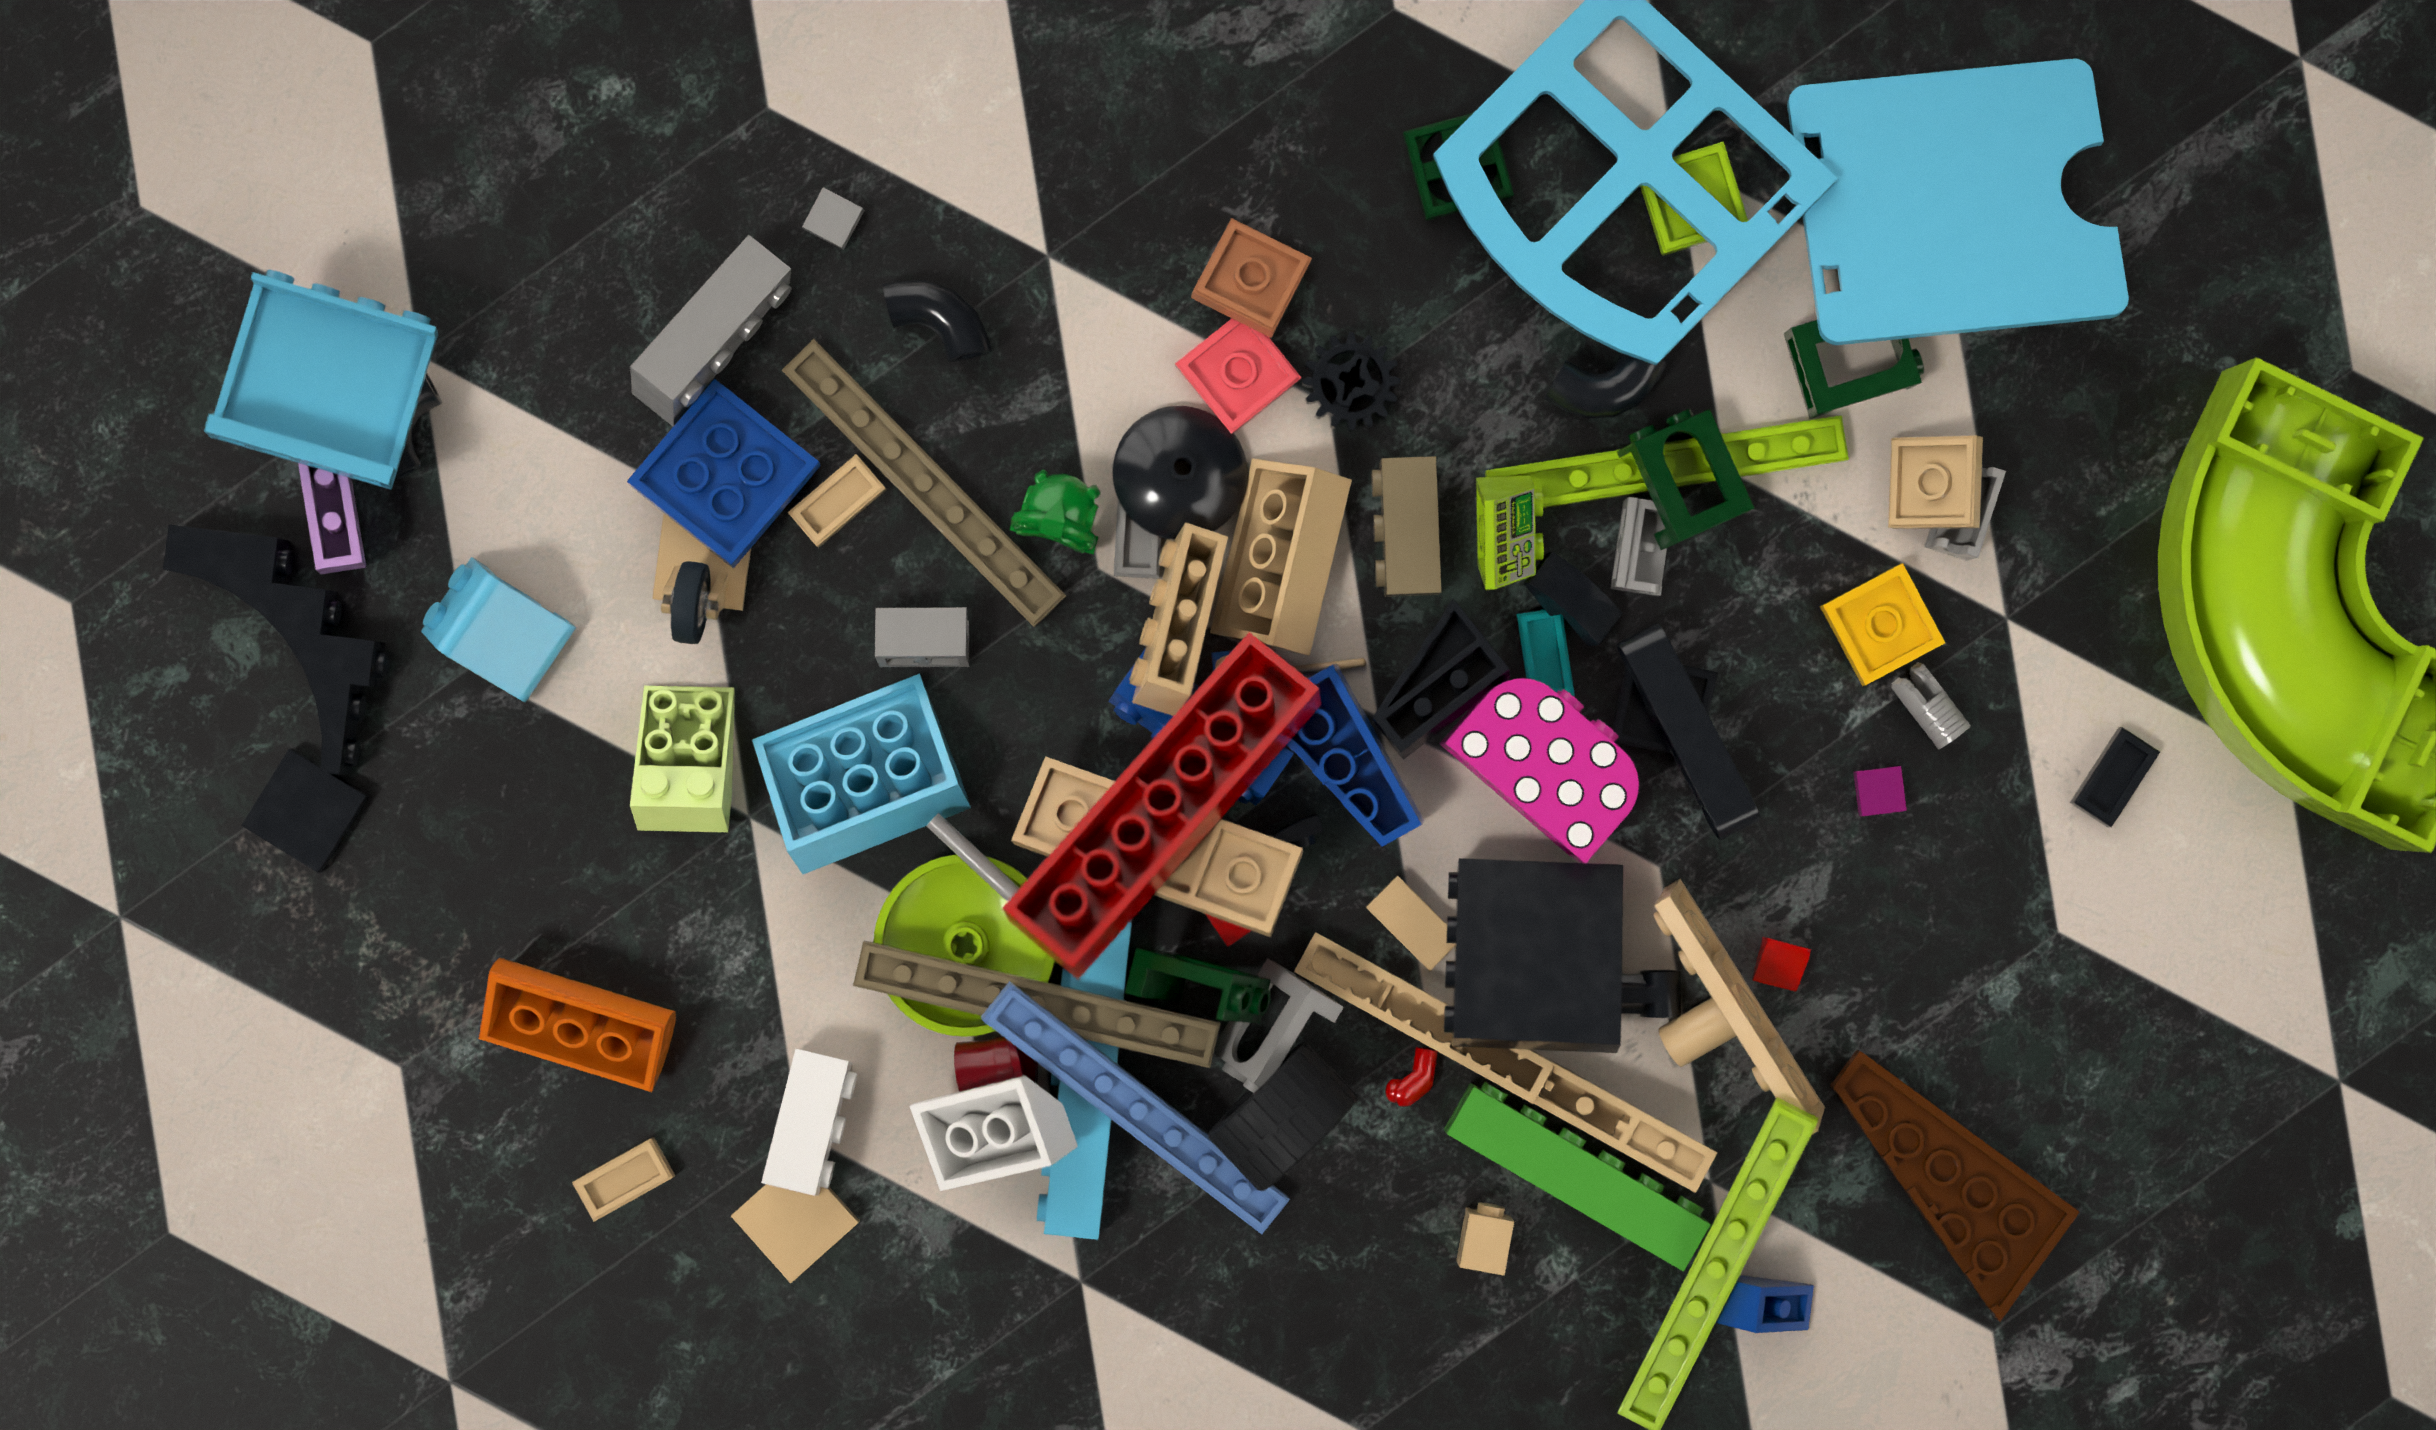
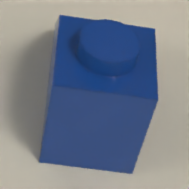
[1715,1276,1814,1333]

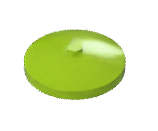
[873,854,1055,1037]

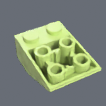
[630,686,735,832]

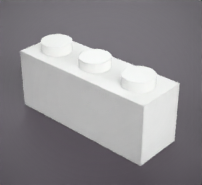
[761,1049,857,1196]

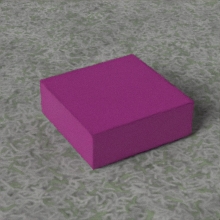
[1853,766,1907,816]

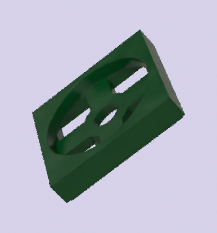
[1403,113,1514,221]

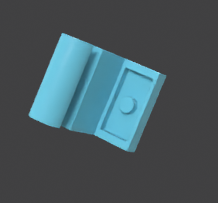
[421,557,576,702]

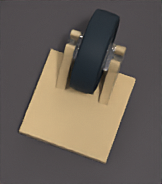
[652,513,751,644]

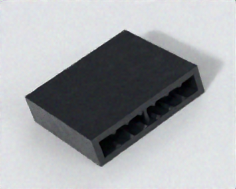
[1444,858,1623,1053]

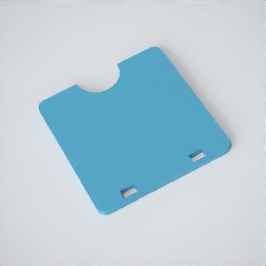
[1787,59,2129,345]

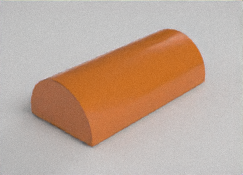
[479,958,676,1092]

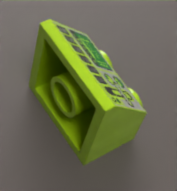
[1476,475,1544,590]

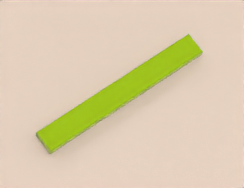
[1485,415,1849,508]
[1617,1097,1819,1430]

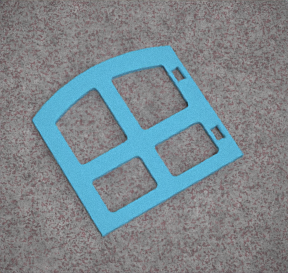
[1433,0,1838,365]

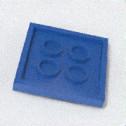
[627,379,821,569]

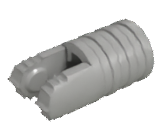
[1891,662,1971,750]

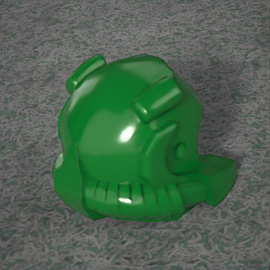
[1009,470,1101,555]

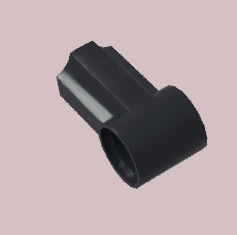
[1621,970,1681,1018]

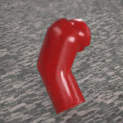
[1385,1047,1438,1107]

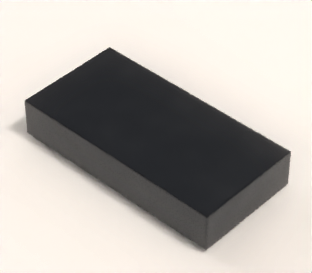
[2070,727,2160,827]

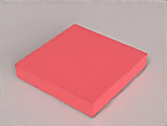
[1175,318,1302,434]

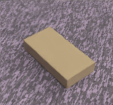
[788,454,887,548]
[1366,875,1455,971]
[572,1137,675,1222]

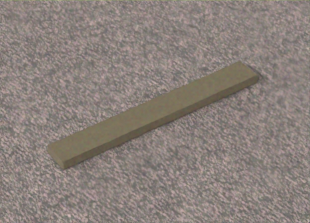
[782,339,1067,627]
[853,941,1220,1068]

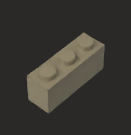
[1371,456,1441,597]

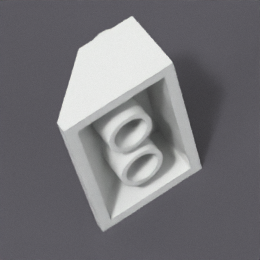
[910,1076,1078,1191]

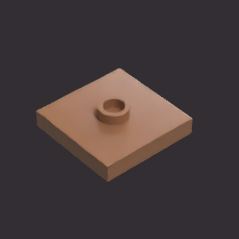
[1191,218,1312,338]

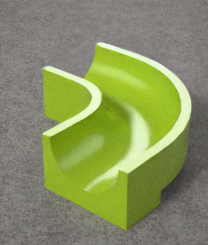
[2158,358,2436,853]

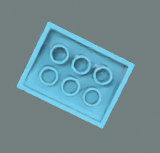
[752,673,971,874]

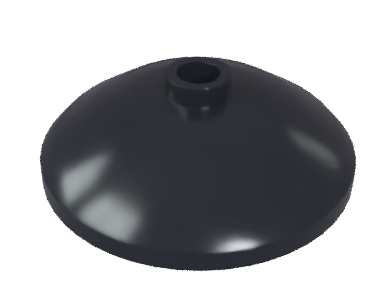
[1112,406,1247,540]

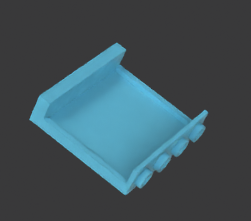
[204,269,438,490]

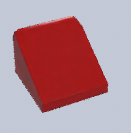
[1752,937,1812,992]

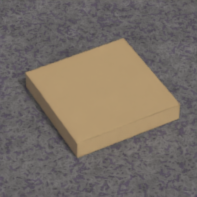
[1888,435,1983,529]
[731,1184,860,1283]

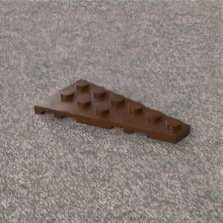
[1830,1050,2080,1322]

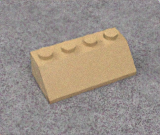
[1210,458,1352,656]

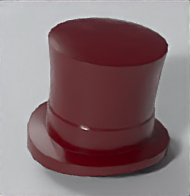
[954,1036,1038,1092]

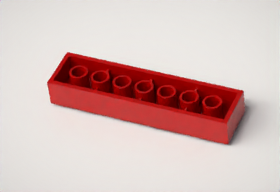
[1002,632,1321,980]

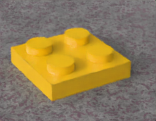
[1820,563,1945,686]

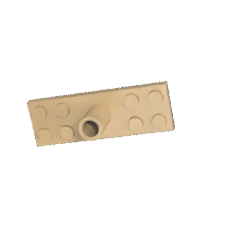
[1012,756,1303,937]
[1654,879,1825,1134]

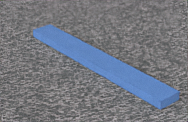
[981,981,1290,1234]

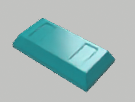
[1516,610,1575,697]

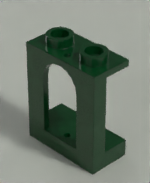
[1783,320,1924,419]
[1617,408,1755,550]
[1125,948,1271,1024]

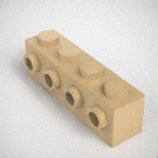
[1130,522,1228,716]

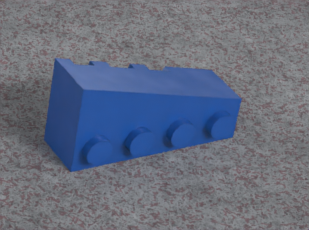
[1287,664,1425,847]

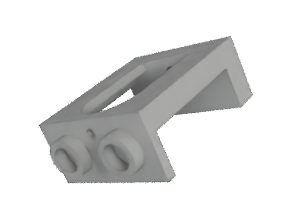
[1214,958,1344,1093]

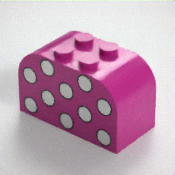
[1440,678,1639,864]

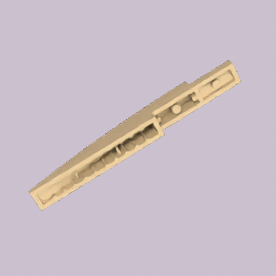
[1294,932,1717,1193]

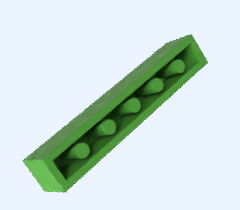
[1444,1081,1711,1272]

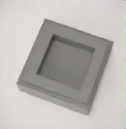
[802,187,864,250]

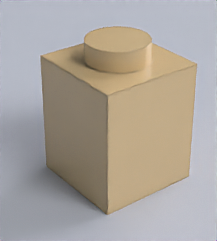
[1456,1202,1514,1276]

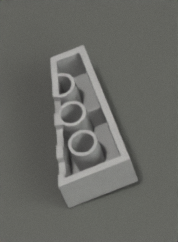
[630,235,792,427]

